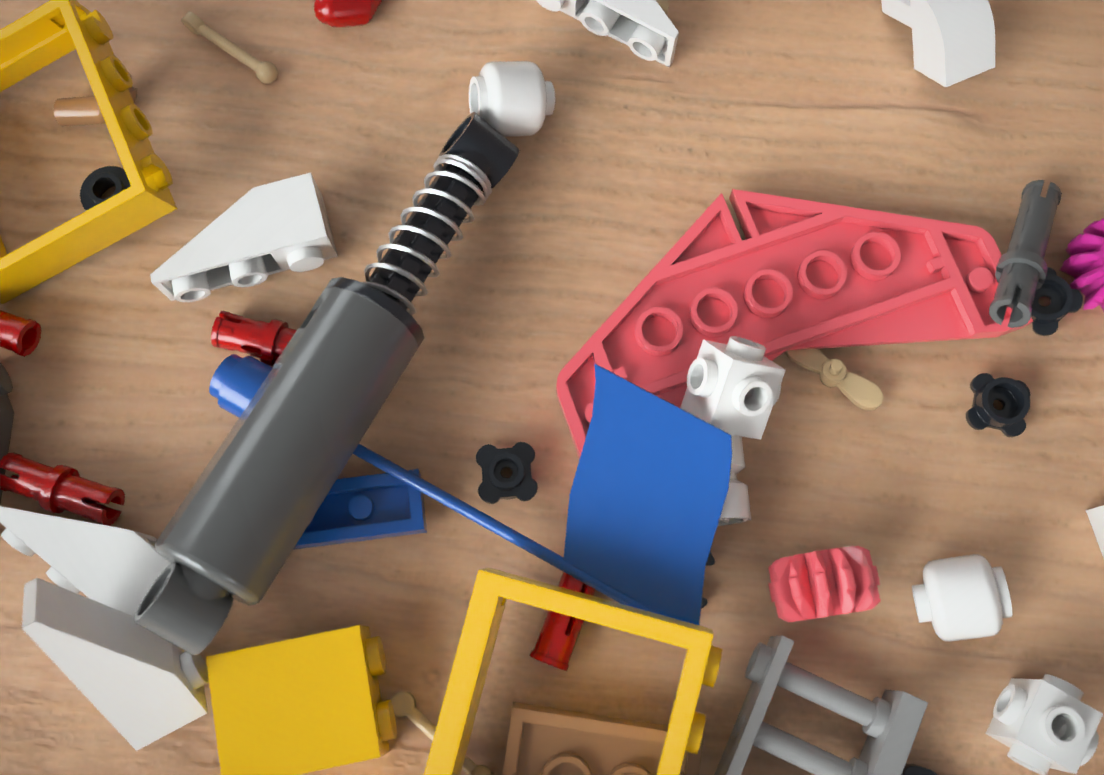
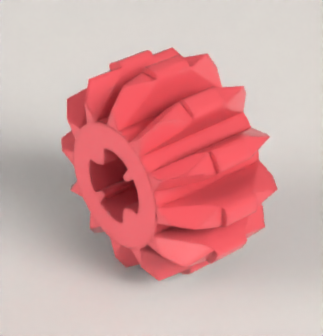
[768,546,881,622]

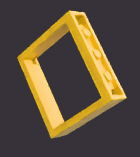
[0,0,177,304]
[424,567,722,775]

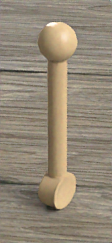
[181,11,278,84]
[390,691,493,775]

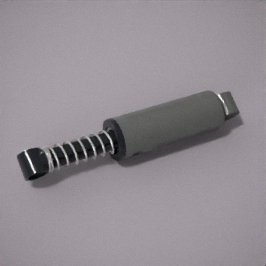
[134,111,520,656]

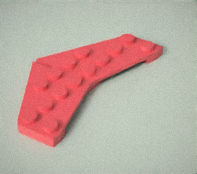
[556,189,1033,459]

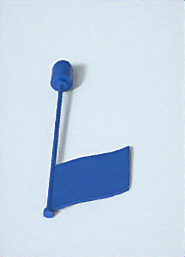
[209,354,732,634]

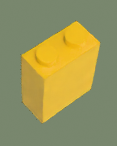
[206,625,397,775]

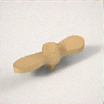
[785,349,884,411]

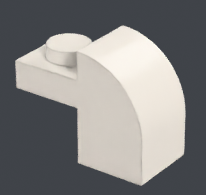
[881,0,995,87]

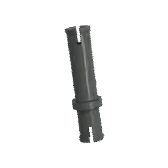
[989,180,1062,328]

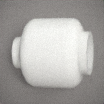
[469,61,555,136]
[912,554,1013,642]

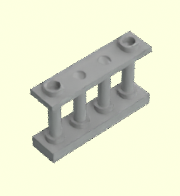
[714,636,928,775]

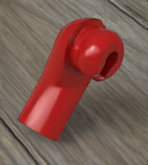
[314,0,382,28]

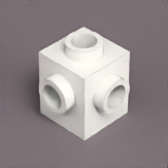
[680,336,786,440]
[985,674,1103,775]

